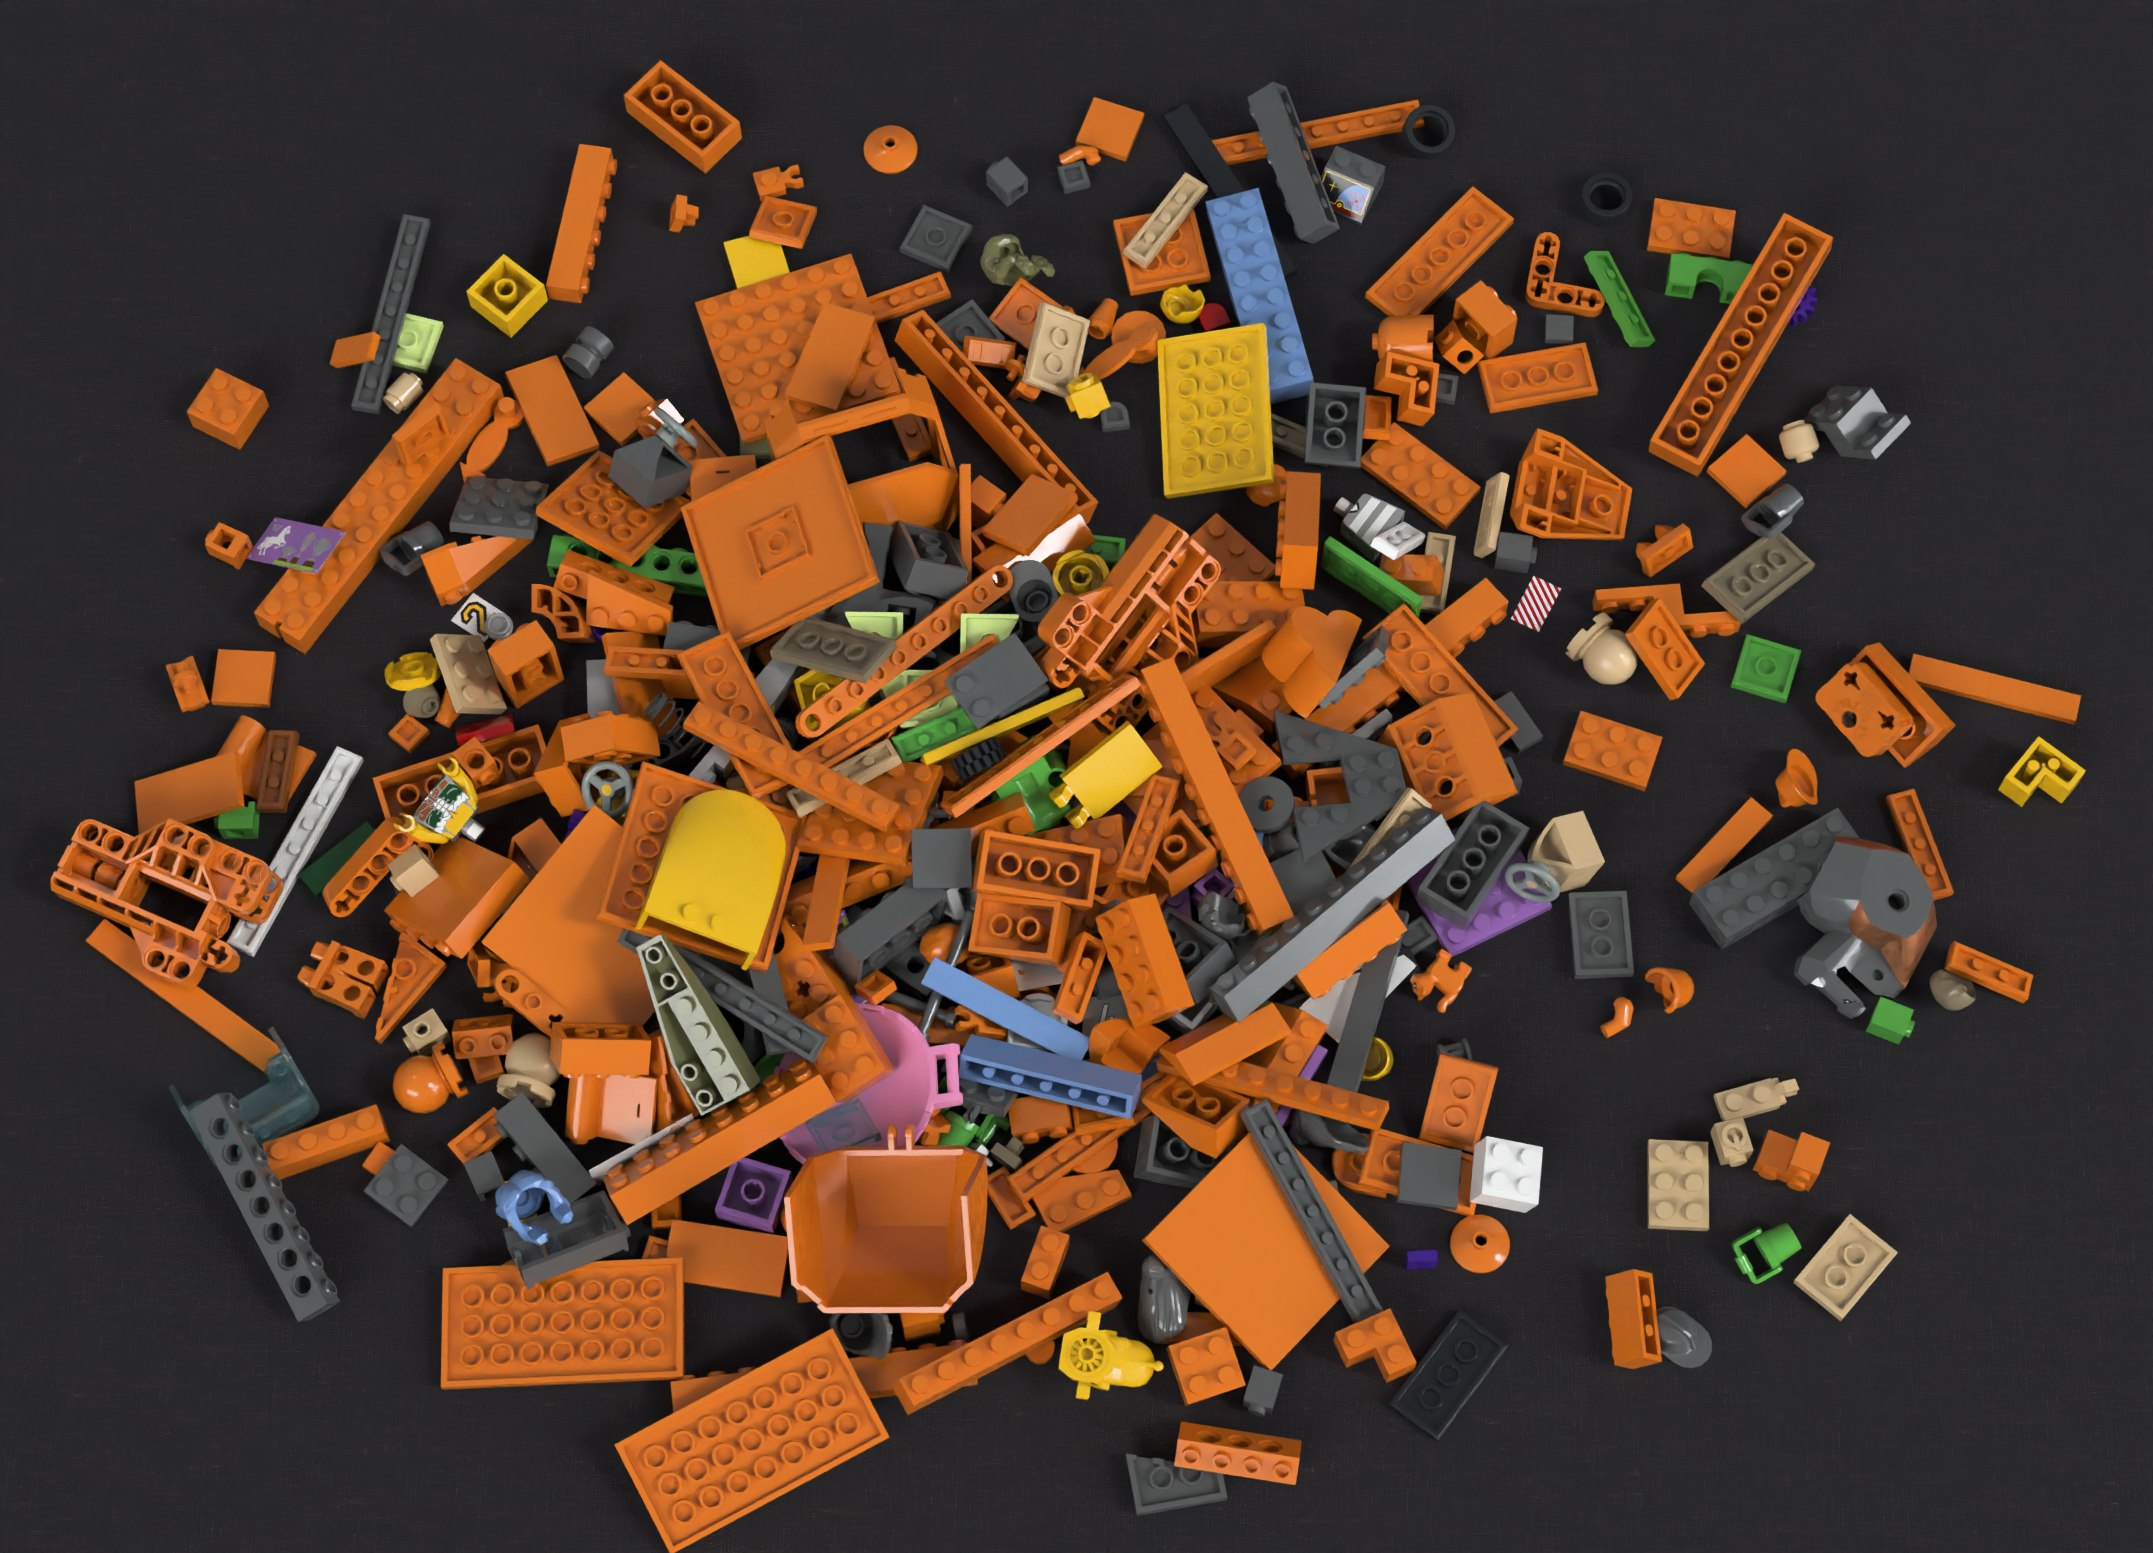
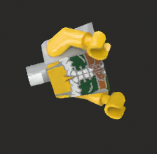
[394,755,485,844]

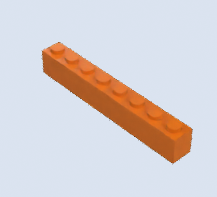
[893,1272,1122,1415]

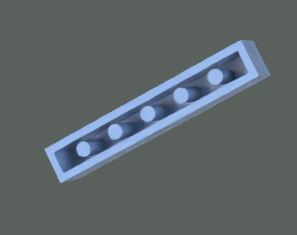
[959,1034,1142,1119]

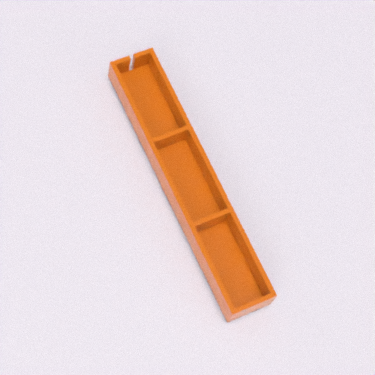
[254,358,504,654]

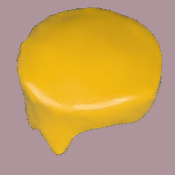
[1361,1037,1394,1081]

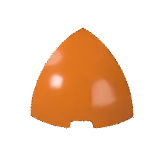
[1089,1018,1171,1074]

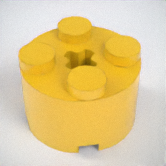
[1052,550,1109,598]

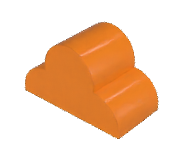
[1262,606,1362,719]

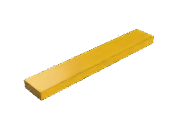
[920,687,1084,766]

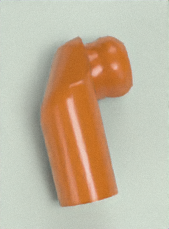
[1059,145,1101,166]
[1600,997,1634,1038]

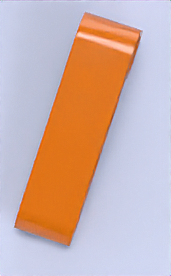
[323,817,434,917]

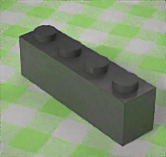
[494,1092,597,1203]

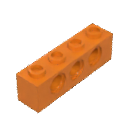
[553,550,675,604]
[1174,1422,1302,1485]

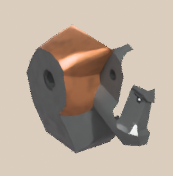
[1794,834,1937,1019]

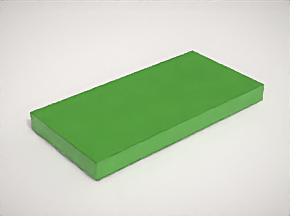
[1321,536,1423,618]

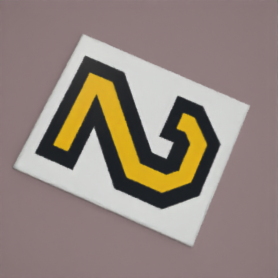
[451,593,505,642]

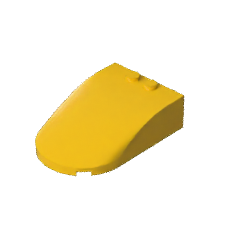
[635,790,786,971]

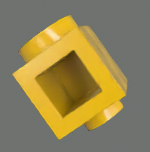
[1065,373,1111,419]

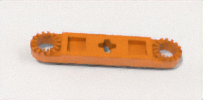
[494,969,581,1038]

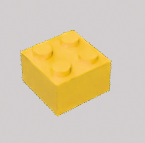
[466,254,548,338]

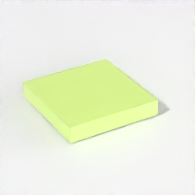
[393,313,444,373]

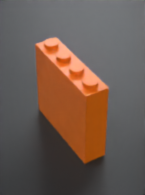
[384,836,530,959]

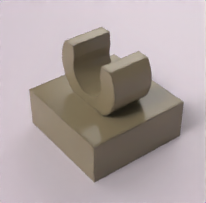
[990,1137,1024,1173]

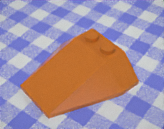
[1510,428,1632,540]

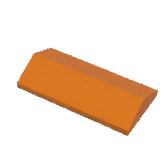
[972,508,1096,603]
[1159,1000,1291,1086]

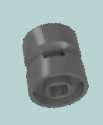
[562,326,614,379]

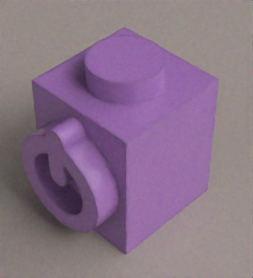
[1190,868,1234,909]

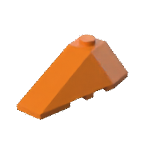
[420,536,534,606]

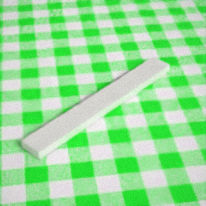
[226,746,364,957]

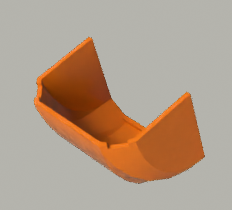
[784,1124,988,1313]

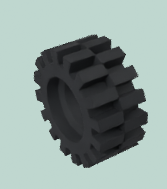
[950,736,1007,782]

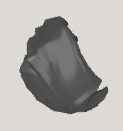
[1197,890,1245,941]

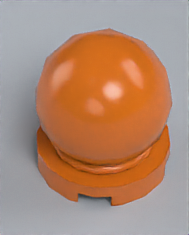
[392,1041,469,1114]

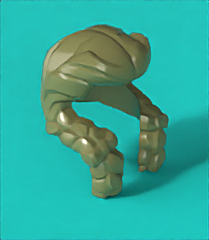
[980,234,1055,286]

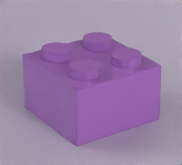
[715,1157,793,1235]

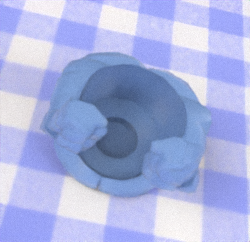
[495,1170,573,1245]

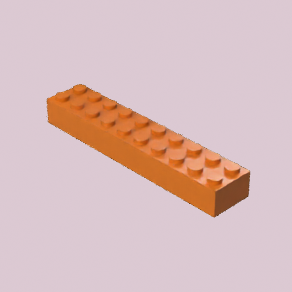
[1649,213,1833,477]

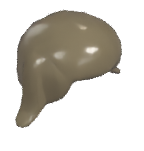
[1930,969,1976,1011]

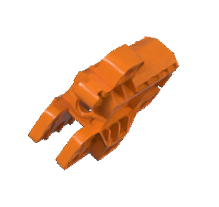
[1038,514,1221,733]
[51,818,284,989]

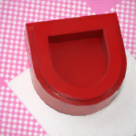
[1199,303,1231,332]

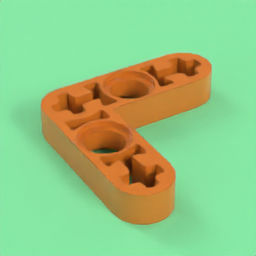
[1525,232,1605,317]

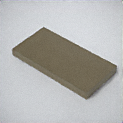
[1701,533,1816,624]
[770,617,897,684]

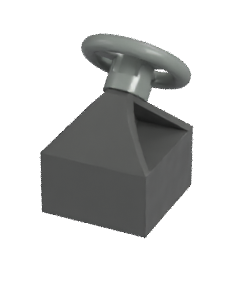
[608,407,698,508]

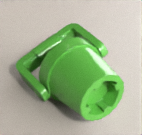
[937,1107,994,1147]
[1732,1222,1801,1284]

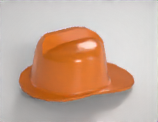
[1775,749,1817,808]

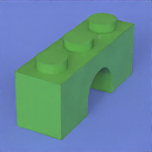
[1665,253,1754,304]

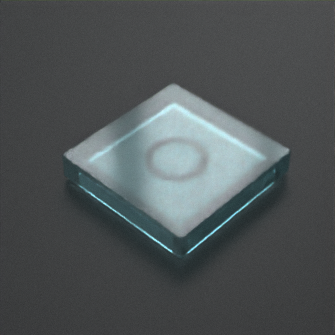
[805,1097,882,1153]

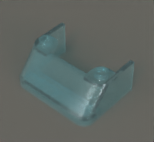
[168,1027,319,1167]

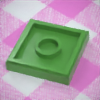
[1731,634,1801,704]

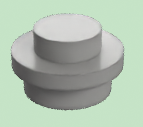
[485,613,513,641]

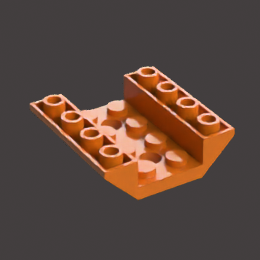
[1377,692,1518,821]

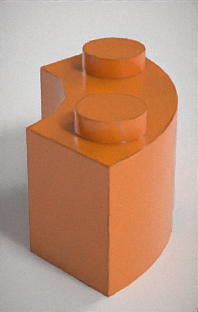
[532,584,597,643]

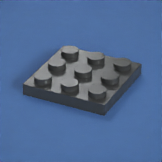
[450,476,550,539]

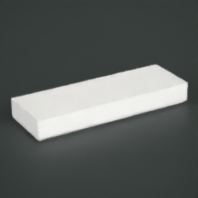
[1370,522,1426,560]

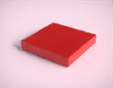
[456,713,515,747]

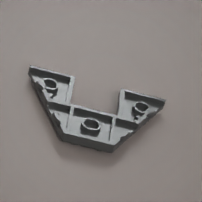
[1273,711,1406,864]

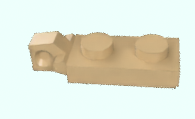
[1714,1078,1799,1122]

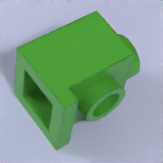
[214,802,260,839]

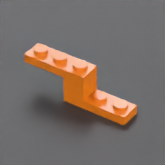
[1592,584,1741,638]
[604,646,756,699]
[1052,894,1109,1024]

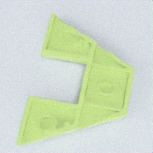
[845,612,1019,729]

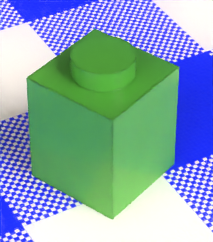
[1866,997,1915,1045]

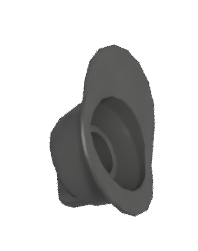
[1009,559,1058,623]
[1656,1306,1712,1368]

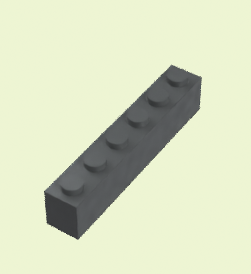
[1247,82,1340,244]

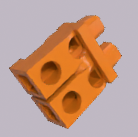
[297,940,390,1019]

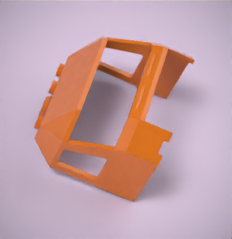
[764,367,960,532]

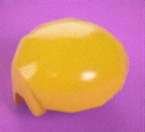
[1160,284,1205,324]

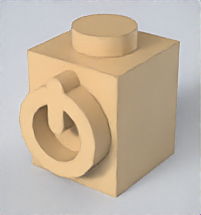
[1710,1117,1753,1167]

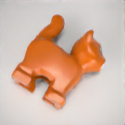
[1410,949,1472,1013]

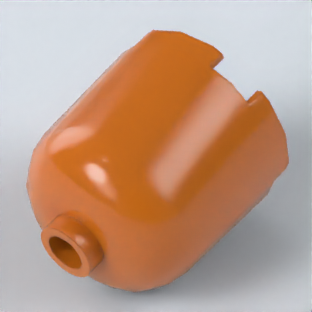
[1372,315,1434,362]

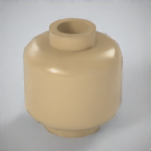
[1779,420,1819,463]

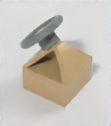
[1505,811,1605,903]

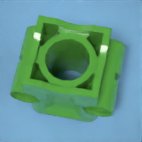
[987,735,1074,836]

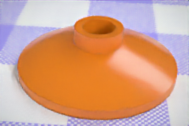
[864,125,917,174]
[1450,1215,1510,1274]

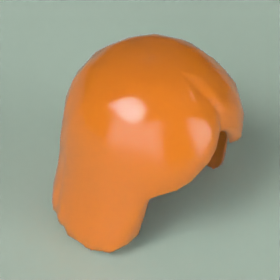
[1645,967,1694,1014]

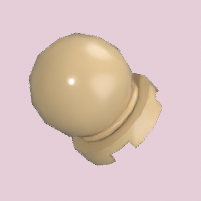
[1565,612,1639,685]
[496,1033,561,1108]

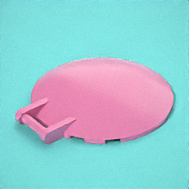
[774,1003,963,1165]

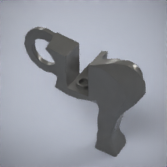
[824,522,954,667]

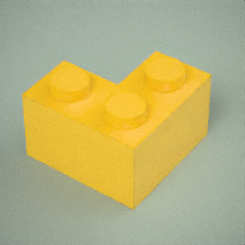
[1998,736,2086,807]

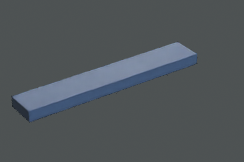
[921,957,1090,1060]

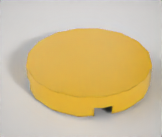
[384,652,442,691]

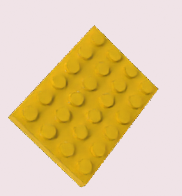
[1157,323,1275,499]

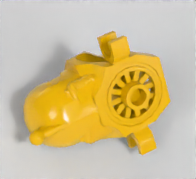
[1058,1311,1164,1400]

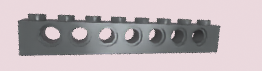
[189,1093,340,1322]

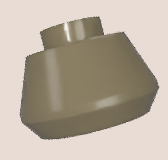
[403,684,441,718]

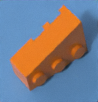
[648,1028,700,1131]

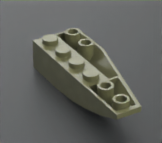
[636,933,761,1116]

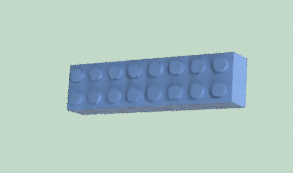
[1206,188,1314,405]

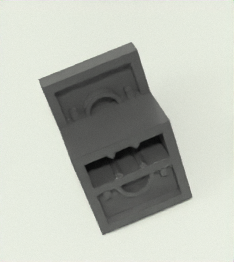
[1804,385,1911,460]

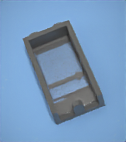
[503,1190,631,1290]

